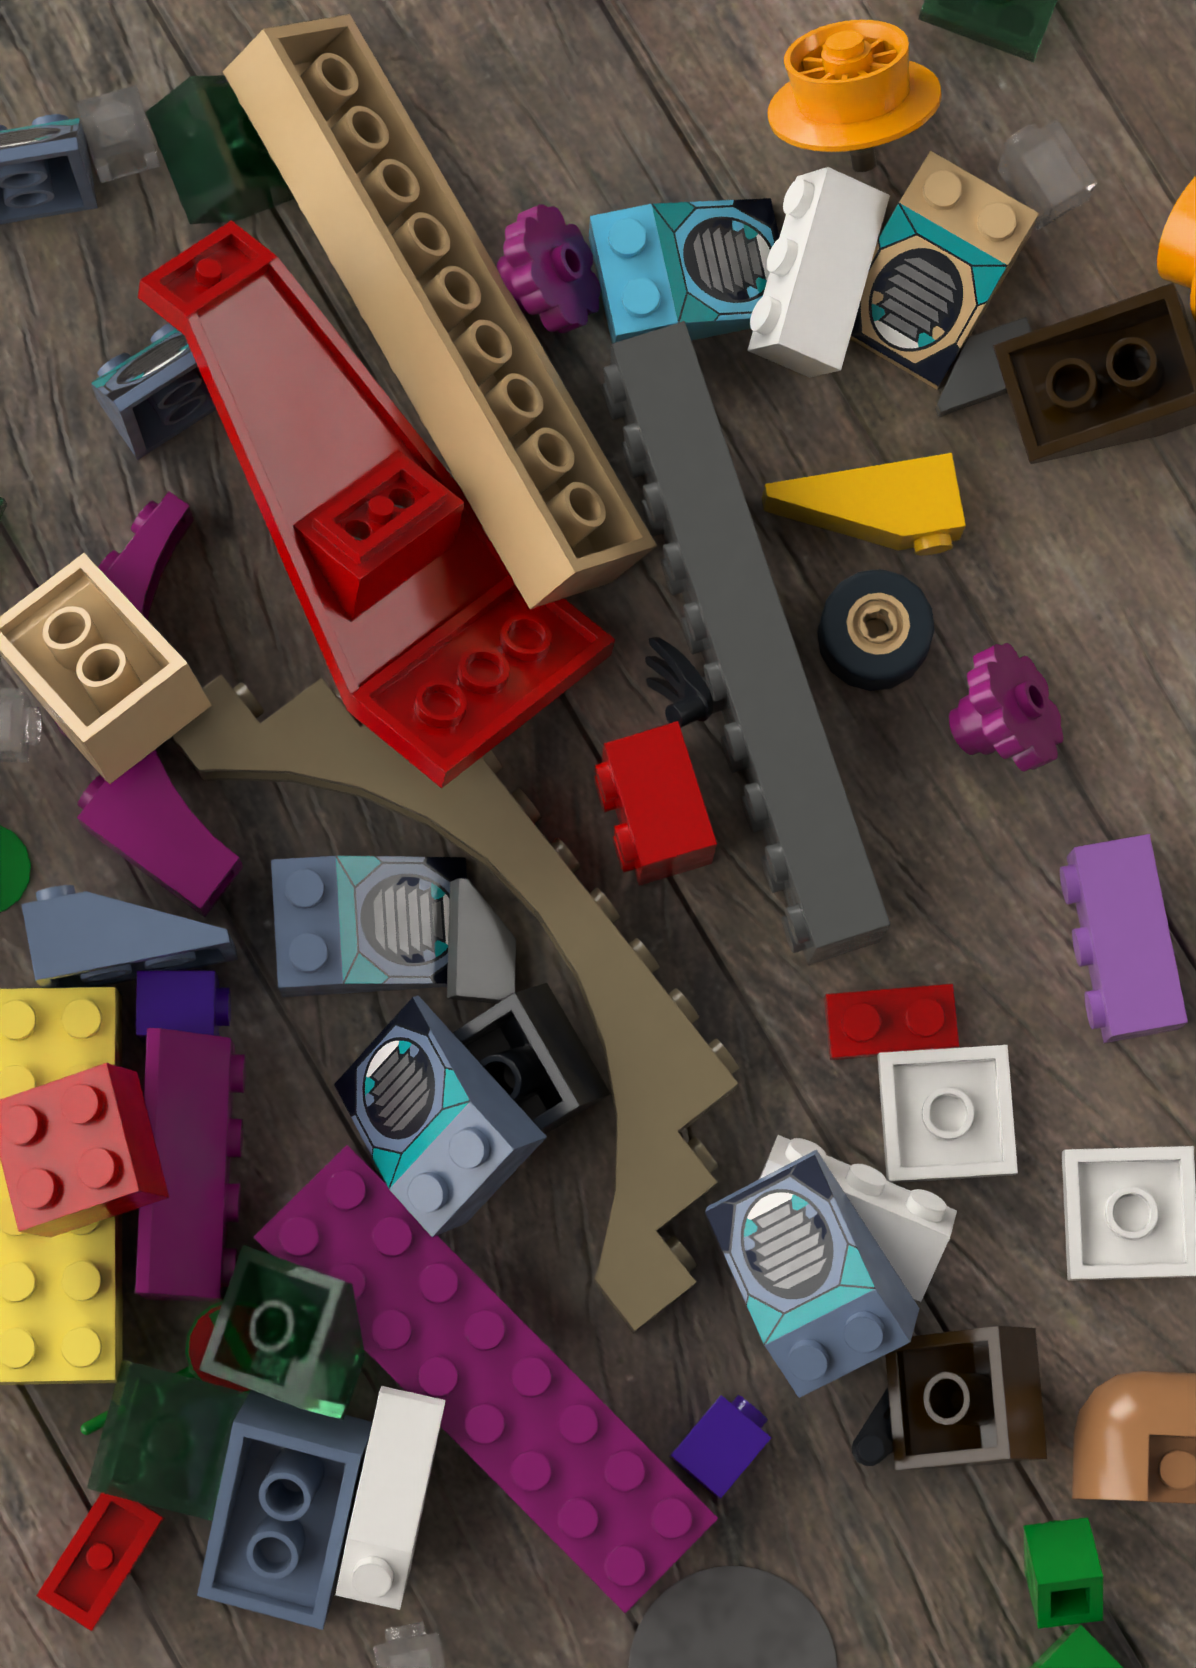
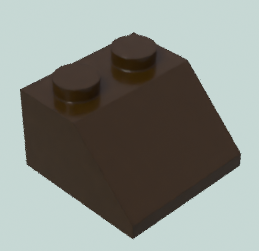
[885,1326,1047,1470]

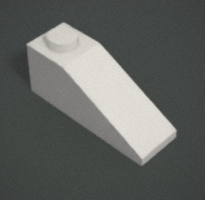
[335,1386,446,1610]

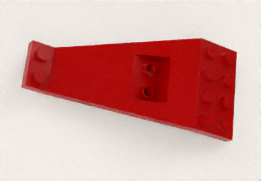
[138,220,616,788]

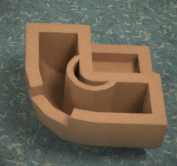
[1072,1371,1196,1504]

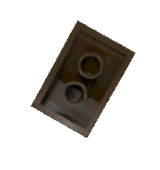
[993,283,1196,464]

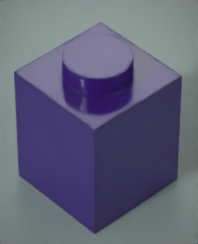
[136,971,231,1043]
[669,1394,771,1499]

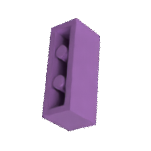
[1060,834,1188,1043]

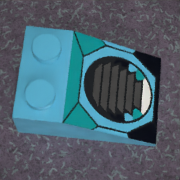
[589,198,780,344]

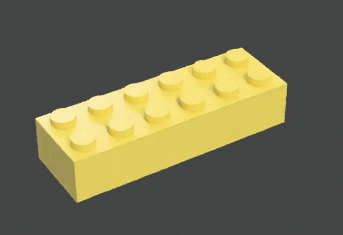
[0,987,123,1385]

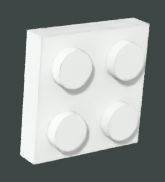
[877,1045,1018,1183]
[1062,1146,1196,1281]

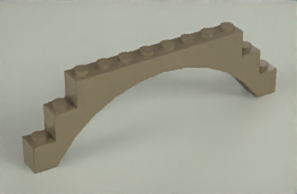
[170,674,739,1334]

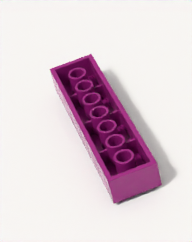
[254,1145,718,1613]

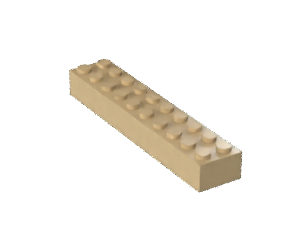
[223,14,657,609]

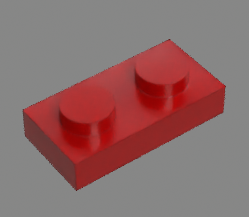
[824,984,959,1060]
[36,1483,165,1631]

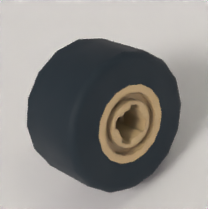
[817,569,935,691]

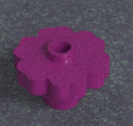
[496,204,601,334]
[949,643,1064,772]

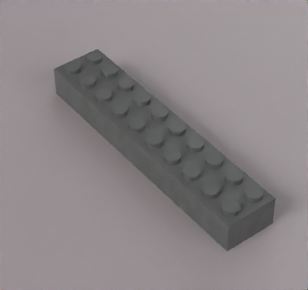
[602,321,891,965]

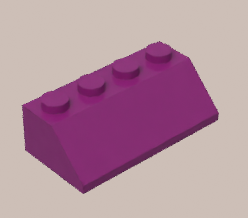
[135,1028,246,1302]

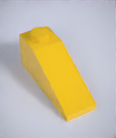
[762,453,966,556]

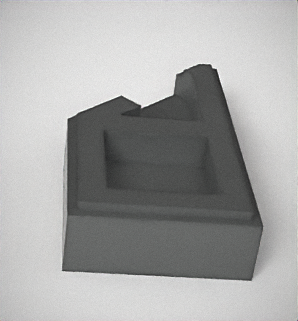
[935,317,1032,417]
[447,878,516,1004]

